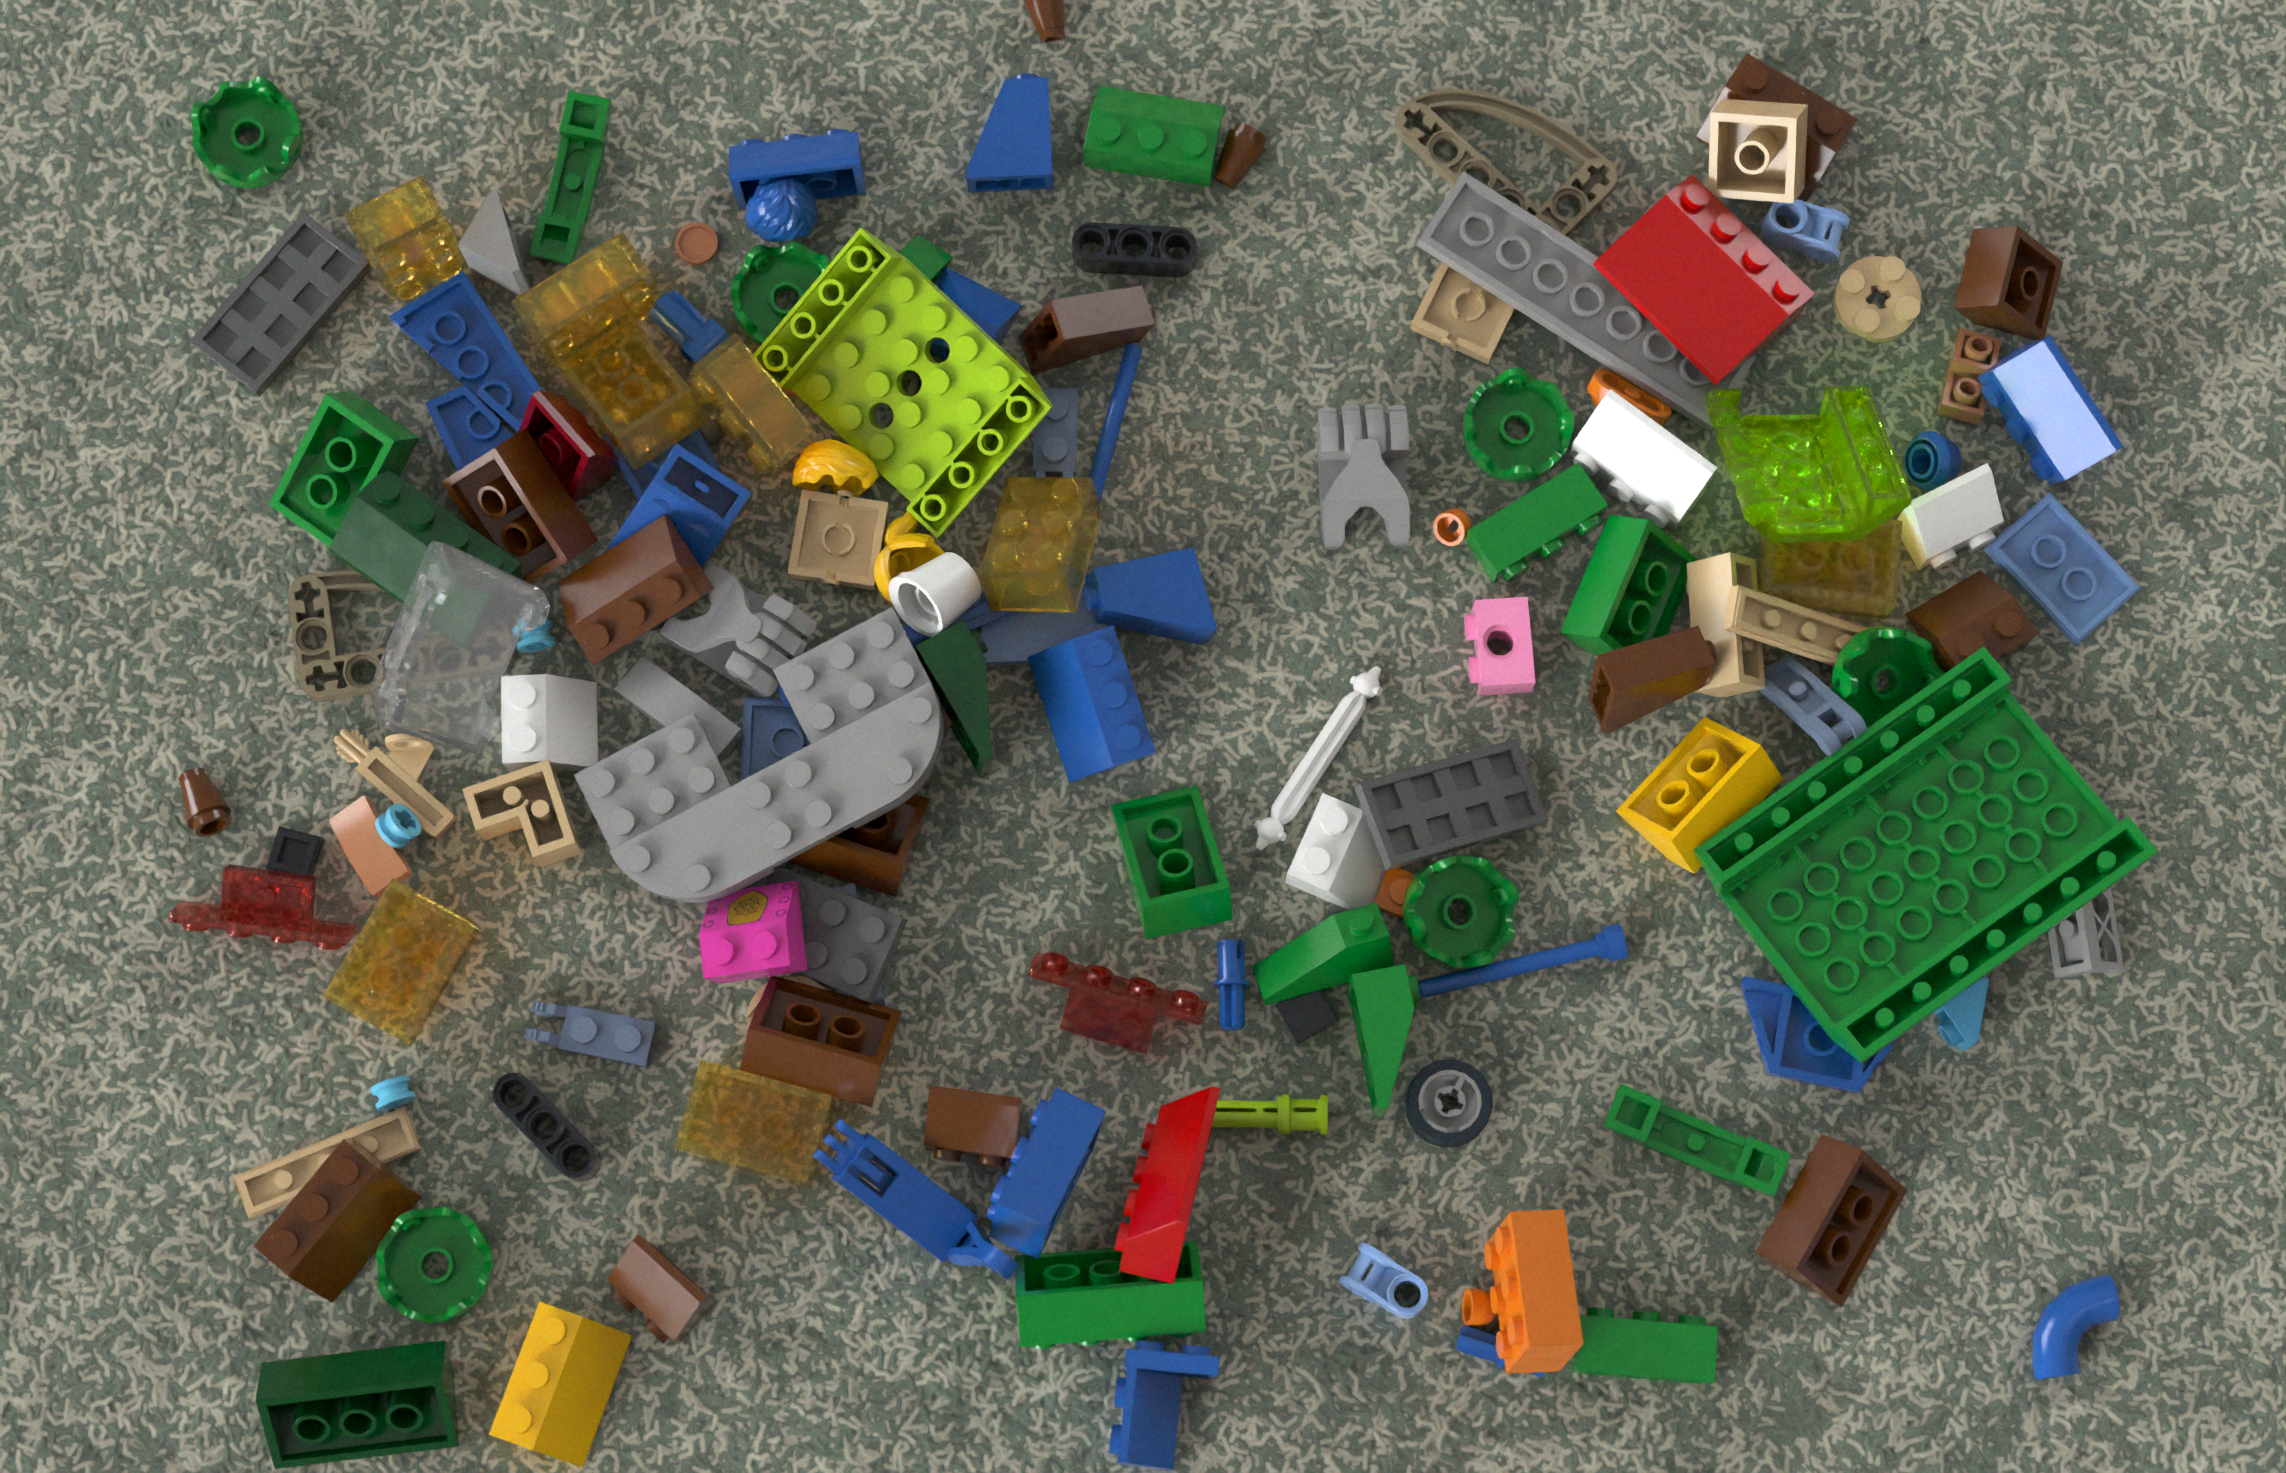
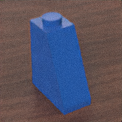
[966,73,1054,193]
[1082,547,1217,644]

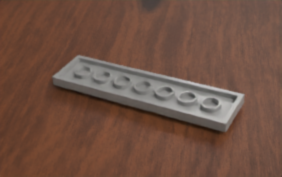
[1416,171,1756,432]

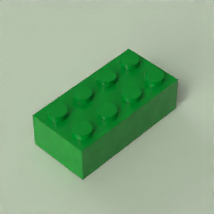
[1015,1241,1206,1349]

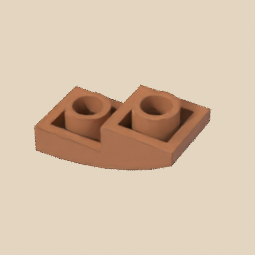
[1937,328,2002,426]
[328,795,413,899]

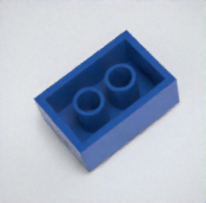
[986,1087,1106,1260]

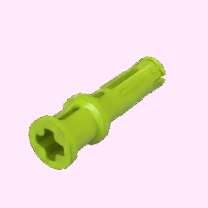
[1212,1094,1328,1135]

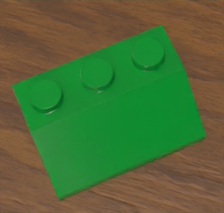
[1083,86,1225,187]
[1560,515,1698,656]

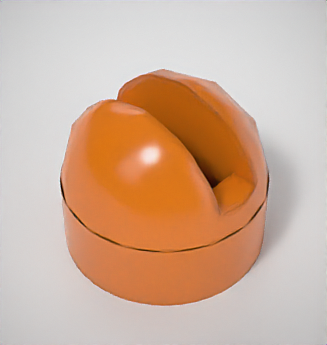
[1433,508,1472,546]
[1462,1289,1498,1326]

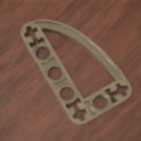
[1395,89,1618,237]
[288,570,517,702]

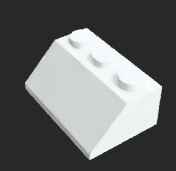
[1569,389,1718,531]

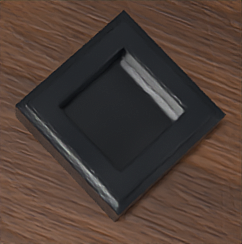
[266,826,324,882]
[1275,990,1337,1045]

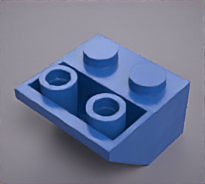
[1109,1367,1183,1471]

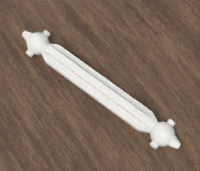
[1254,666,1383,851]

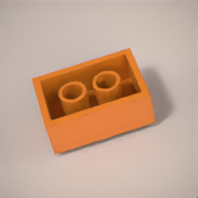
[1484,1209,1584,1374]

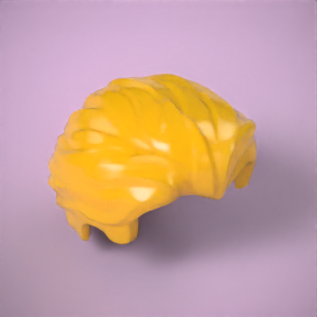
[792,439,878,497]

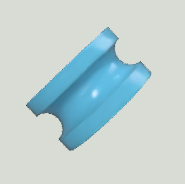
[513,619,556,653]
[375,803,421,849]
[370,1075,417,1111]

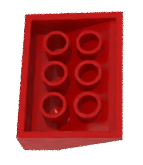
[1593,174,1815,386]

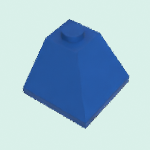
[930,267,1022,361]

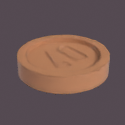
[675,222,718,265]

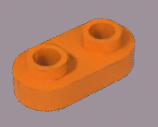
[1587,369,1672,428]

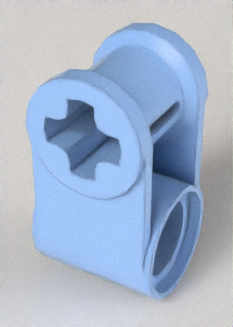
[1761,199,1850,263]
[1338,1242,1428,1319]

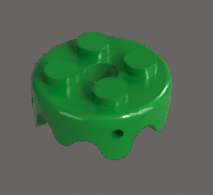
[191,76,303,188]
[731,241,831,346]
[1462,368,1574,483]
[1831,625,1945,728]
[1403,855,1519,968]
[376,1207,494,1324]

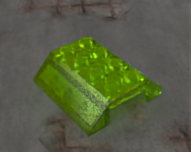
[1704,386,1912,543]

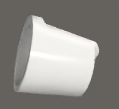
[888,552,982,637]

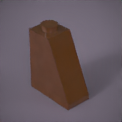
[1019,285,1155,376]
[1588,626,1717,734]

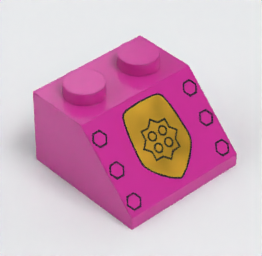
[699,881,807,984]

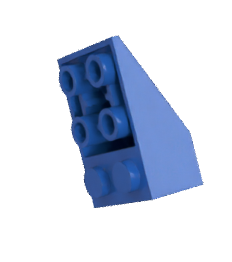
[604,444,751,568]

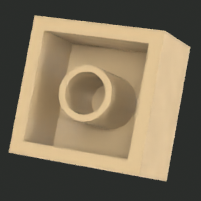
[1708,99,1808,203]

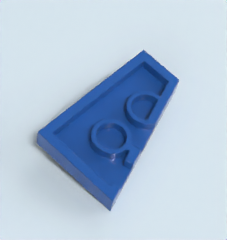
[425,385,514,471]

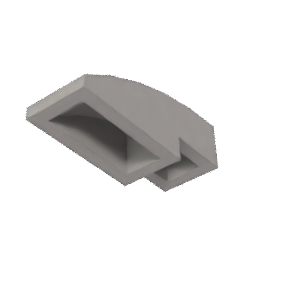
[614,656,744,762]

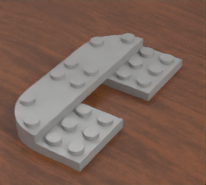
[574,607,944,903]

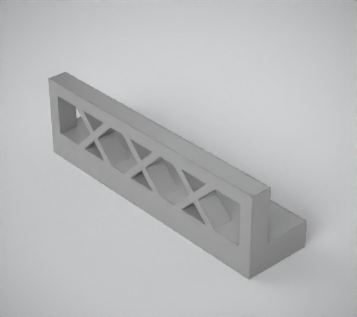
[2048,887,2124,978]

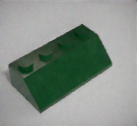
[330,467,524,649]
[255,1340,459,1469]

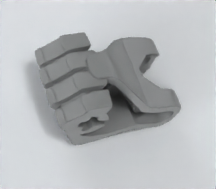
[1317,403,1410,550]
[660,563,817,698]

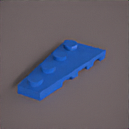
[389,270,543,433]

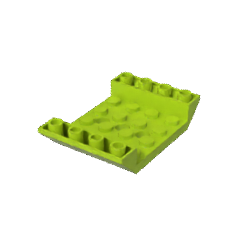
[749,228,1054,539]

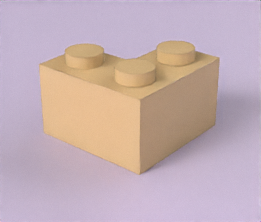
[462,760,583,868]

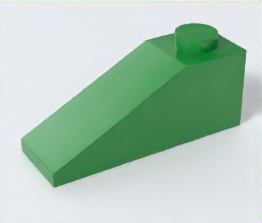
[1252,902,1394,1005]

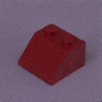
[517,390,619,503]

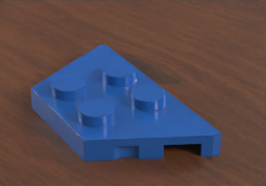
[1740,976,1899,1093]

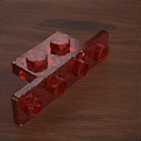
[169,864,356,950]
[1028,952,1208,1054]

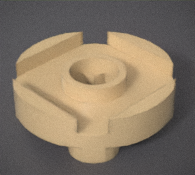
[1833,256,1922,343]

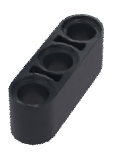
[1072,222,1197,278]
[492,1072,601,1182]

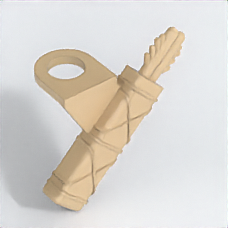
[334,729,456,839]

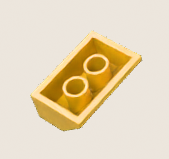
[1616,717,1783,874]
[489,1301,633,1467]

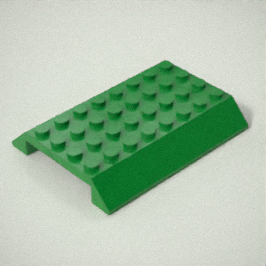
[1694,646,2158,1064]

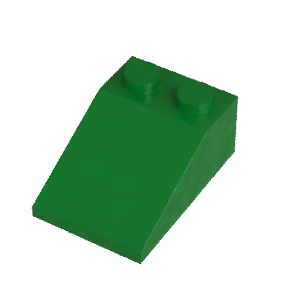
[269,391,420,547]
[1111,785,1233,940]
[1347,964,1420,1120]

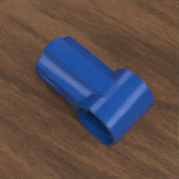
[649,289,737,376]

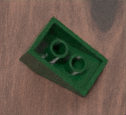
[916,620,992,778]

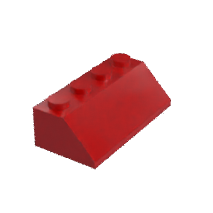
[1114,1086,1221,1284]

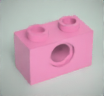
[1464,597,1536,696]

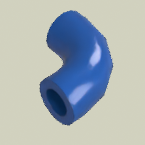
[2032,1275,2120,1380]

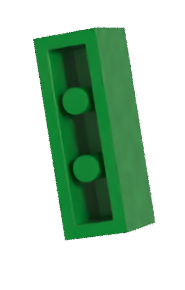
[1465,462,1608,583]
[1572,1307,1718,1385]

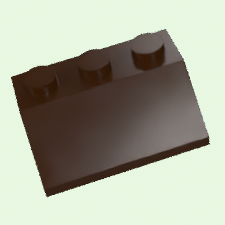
[1696,53,1858,202]
[441,429,598,587]
[558,513,715,665]
[786,794,930,897]
[740,976,901,1107]
[1756,1134,1907,1308]
[253,1138,423,1303]

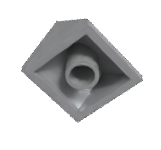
[458,190,533,300]

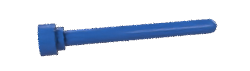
[1418,923,1628,998]

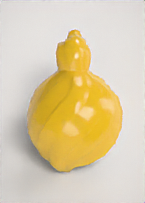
[874,511,945,605]

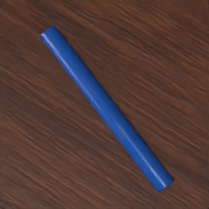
[1081,344,1142,511]

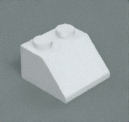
[1893,463,2004,570]
[501,674,599,773]
[1285,793,1386,910]

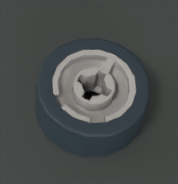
[1405,1059,1493,1148]

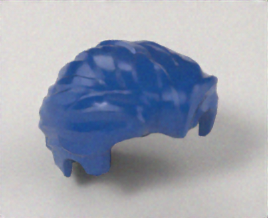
[744,178,818,242]

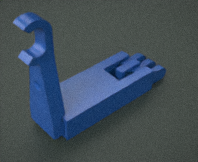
[812,1119,1019,1280]

